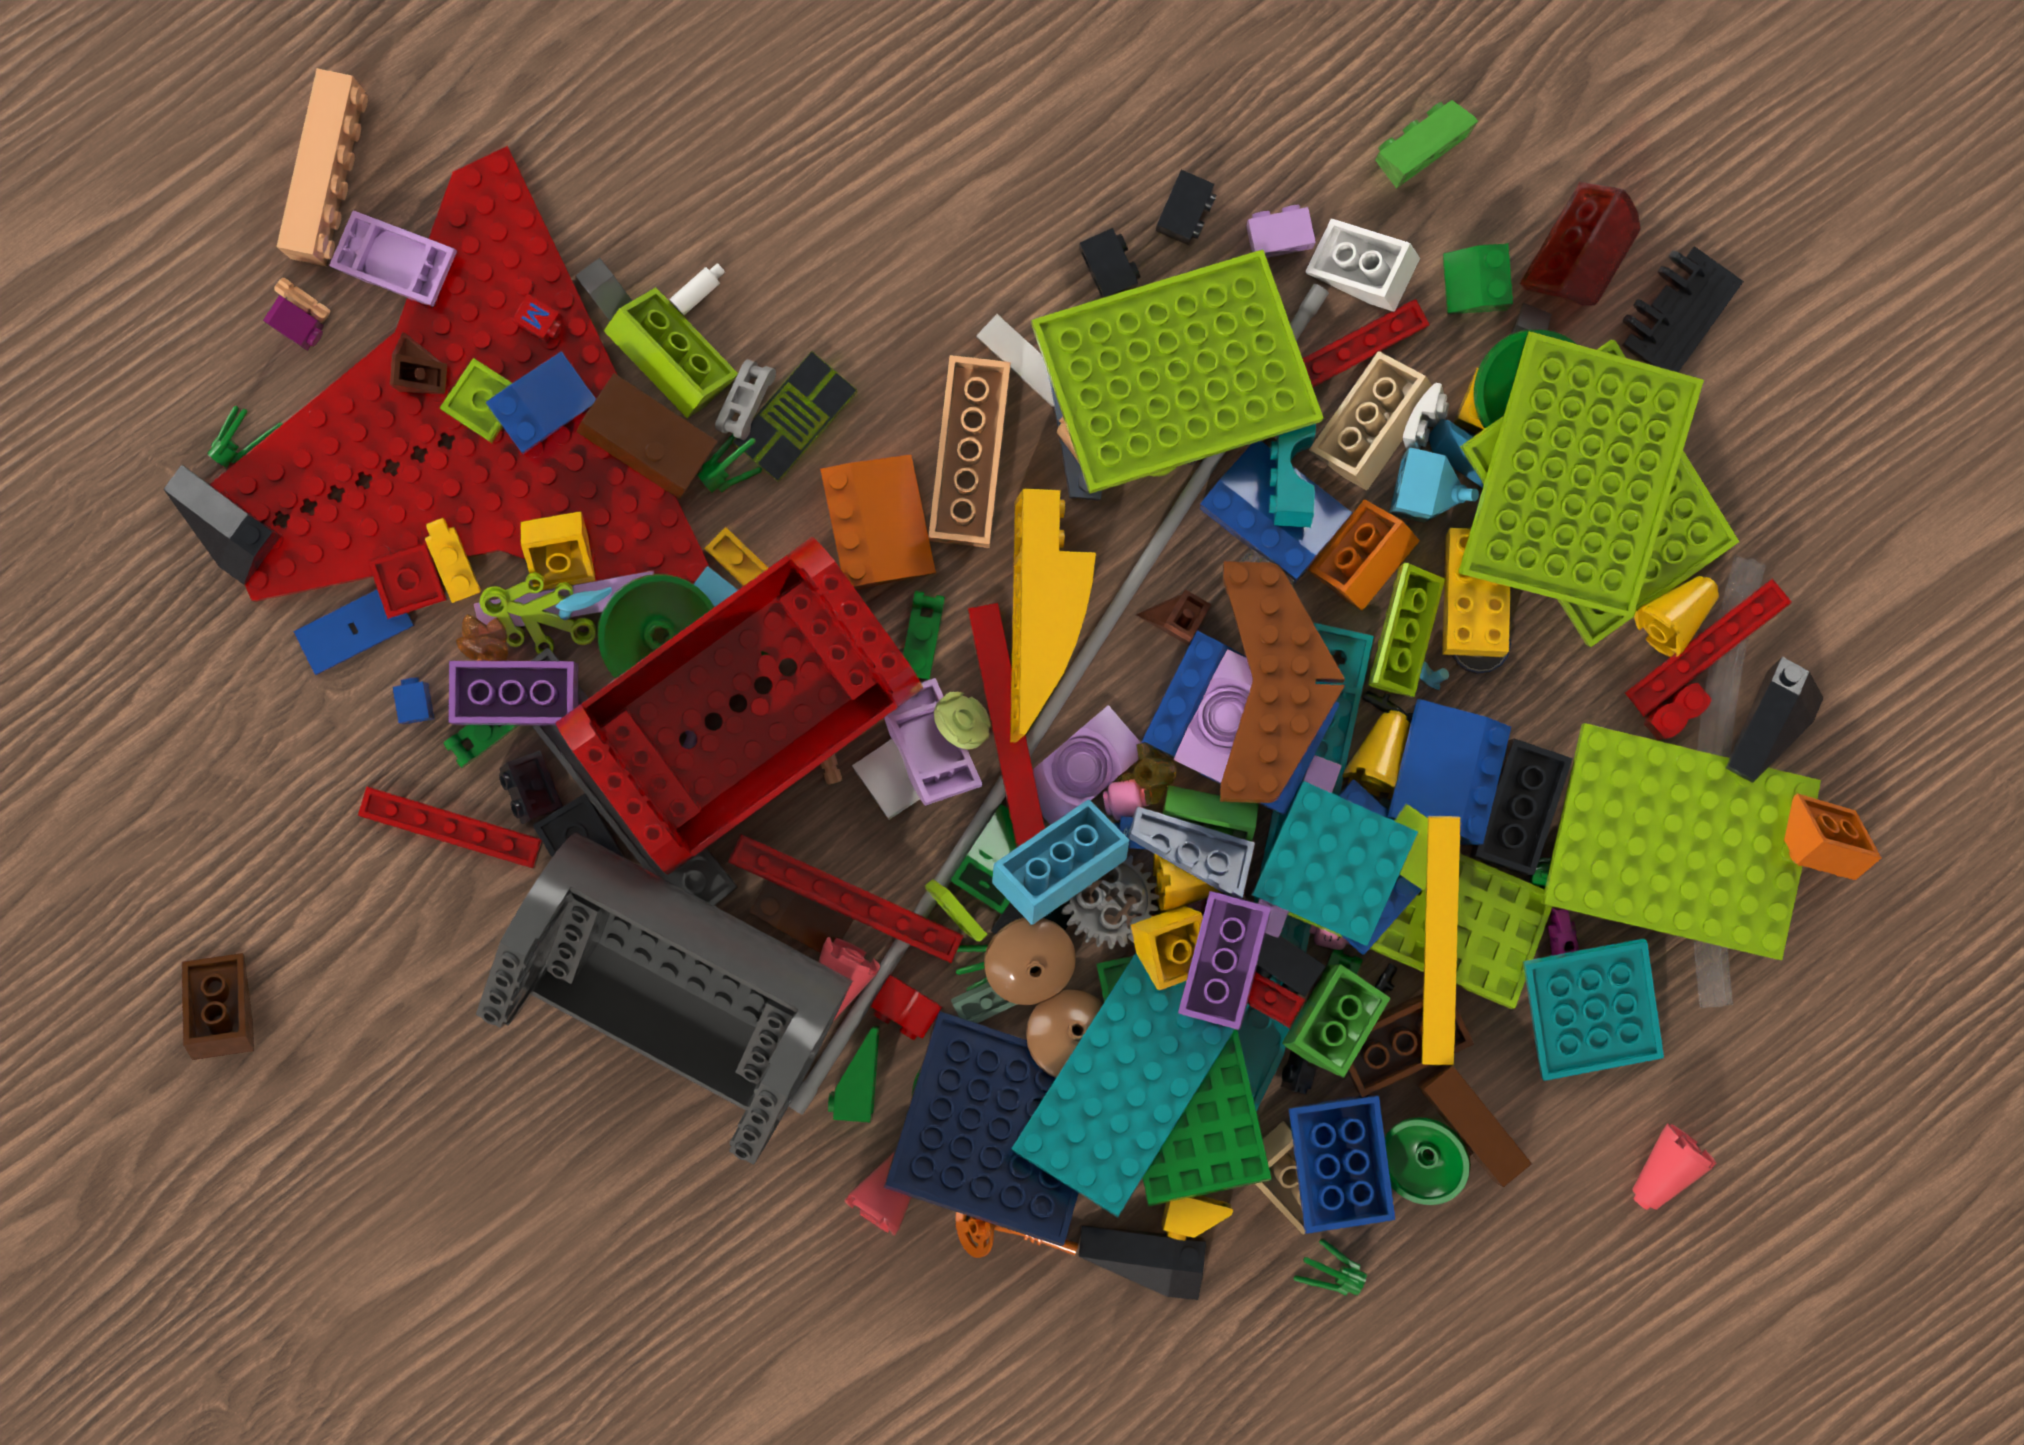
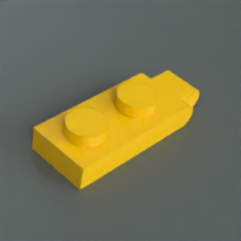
[425,518,481,603]

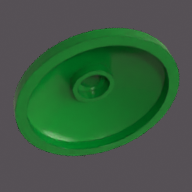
[1385,1117,1471,1205]

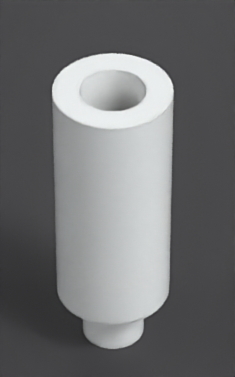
[670,263,725,315]

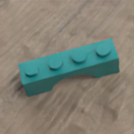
[1269,424,1316,528]

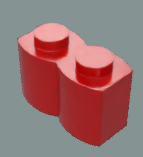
[1644,683,1712,740]
[871,975,943,1041]

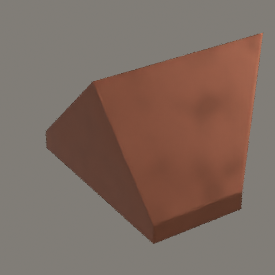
[390,332,447,394]
[1136,589,1211,645]

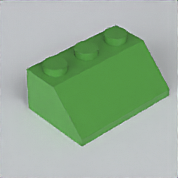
[1375,100,1478,189]
[1162,785,1259,842]
[1282,964,1390,1077]

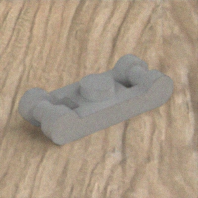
[715,359,776,440]

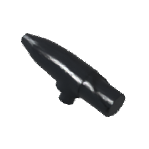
[1362,691,1407,716]
[1374,963,1398,993]

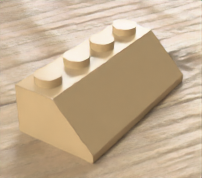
[1309,351,1432,490]

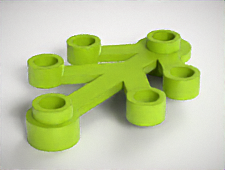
[479,572,596,654]

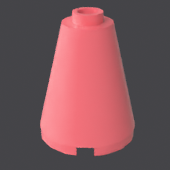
[818,937,880,1020]
[1632,1123,1717,1210]
[845,1152,912,1236]

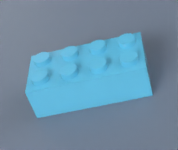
[992,799,1129,925]

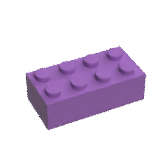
[449,661,579,725]
[1178,891,1272,1030]

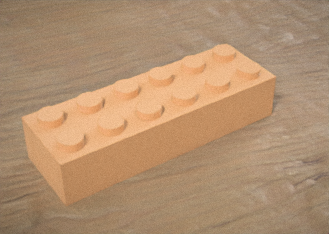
[277,68,368,267]
[928,355,1011,548]

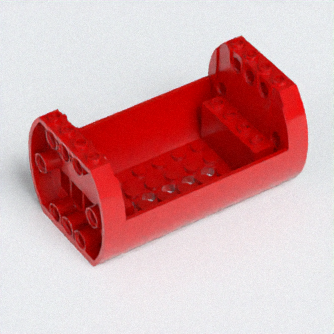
[555,537,923,875]

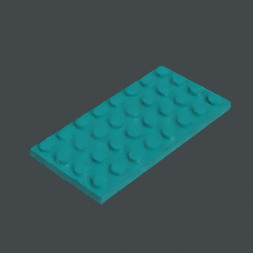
[1011,953,1249,1217]

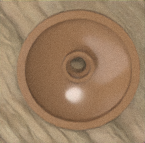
[984,918,1076,1005]
[1026,990,1104,1078]

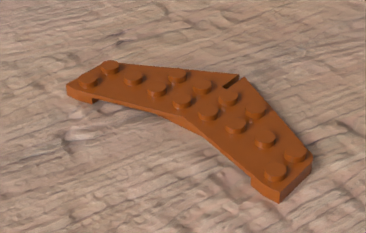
[1220,561,1345,803]

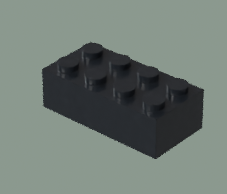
[1470,738,1573,875]

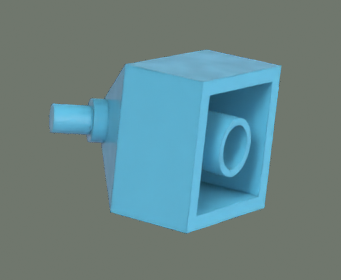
[1389,447,1479,523]

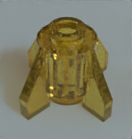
[1118,743,1177,805]

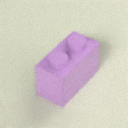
[1246,205,1316,258]

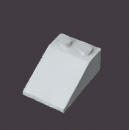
[1305,219,1420,312]

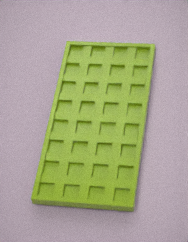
[1287,854,1552,1009]

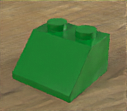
[1443,243,1513,314]

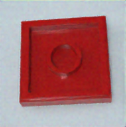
[368,542,447,619]

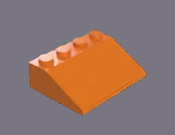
[820,454,936,590]

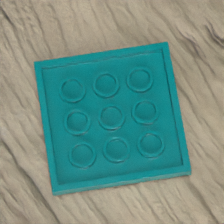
[1252,781,1418,946]
[1523,938,1664,1081]

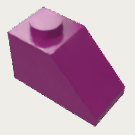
[263,295,324,351]

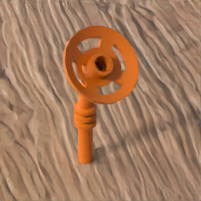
[955,1212,1079,1258]

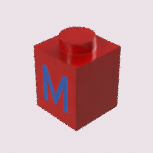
[512,294,564,344]

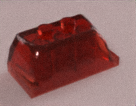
[1519,182,1641,306]

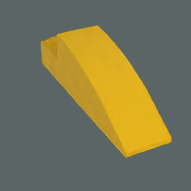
[1010,489,1096,742]

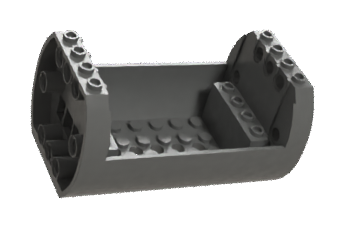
[476,832,853,1165]

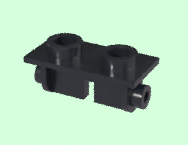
[1281,1050,1316,1094]

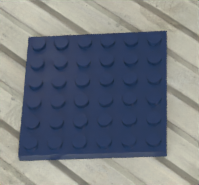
[884,1011,1079,1247]

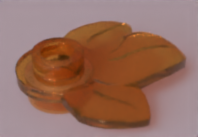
[456,614,508,661]

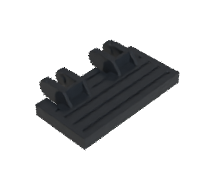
[1622,246,1744,372]

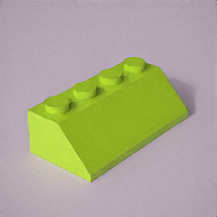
[604,287,738,418]
[1368,563,1445,697]

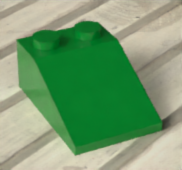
[828,1025,880,1123]

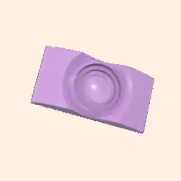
[329,210,457,307]
[1174,649,1252,783]
[884,678,982,806]
[1033,705,1148,825]

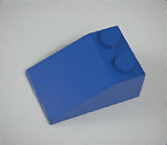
[486,351,596,454]

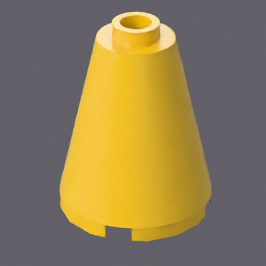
[1634,576,1719,657]
[1342,710,1411,799]
[1153,853,1223,911]

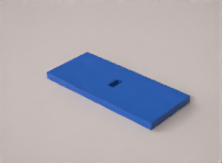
[293,590,414,675]

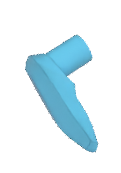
[555,587,612,620]
[1420,661,1449,690]

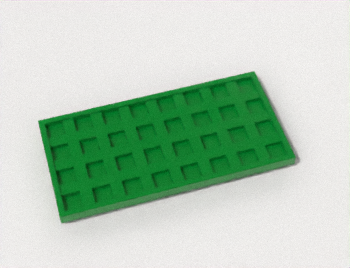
[1096,956,1271,1206]

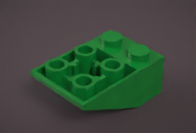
[950,804,1016,914]

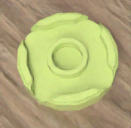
[934,691,991,750]

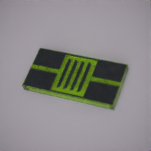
[732,351,858,483]

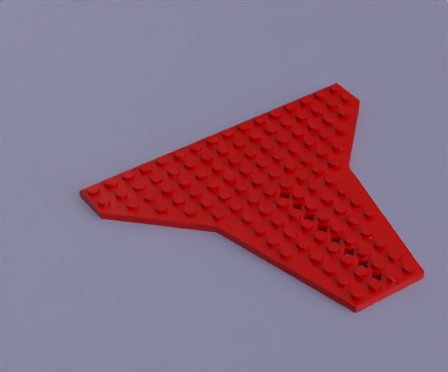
[210,146,710,602]

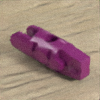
[1548,907,1579,956]

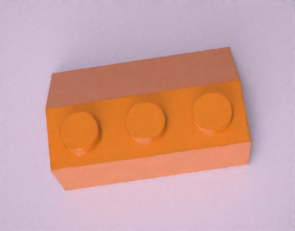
[1307,499,1420,611]
[1784,793,1882,880]

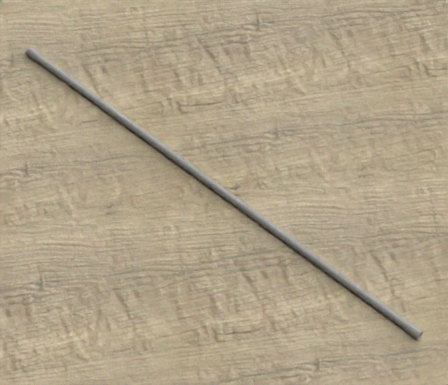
[789,284,1329,1115]

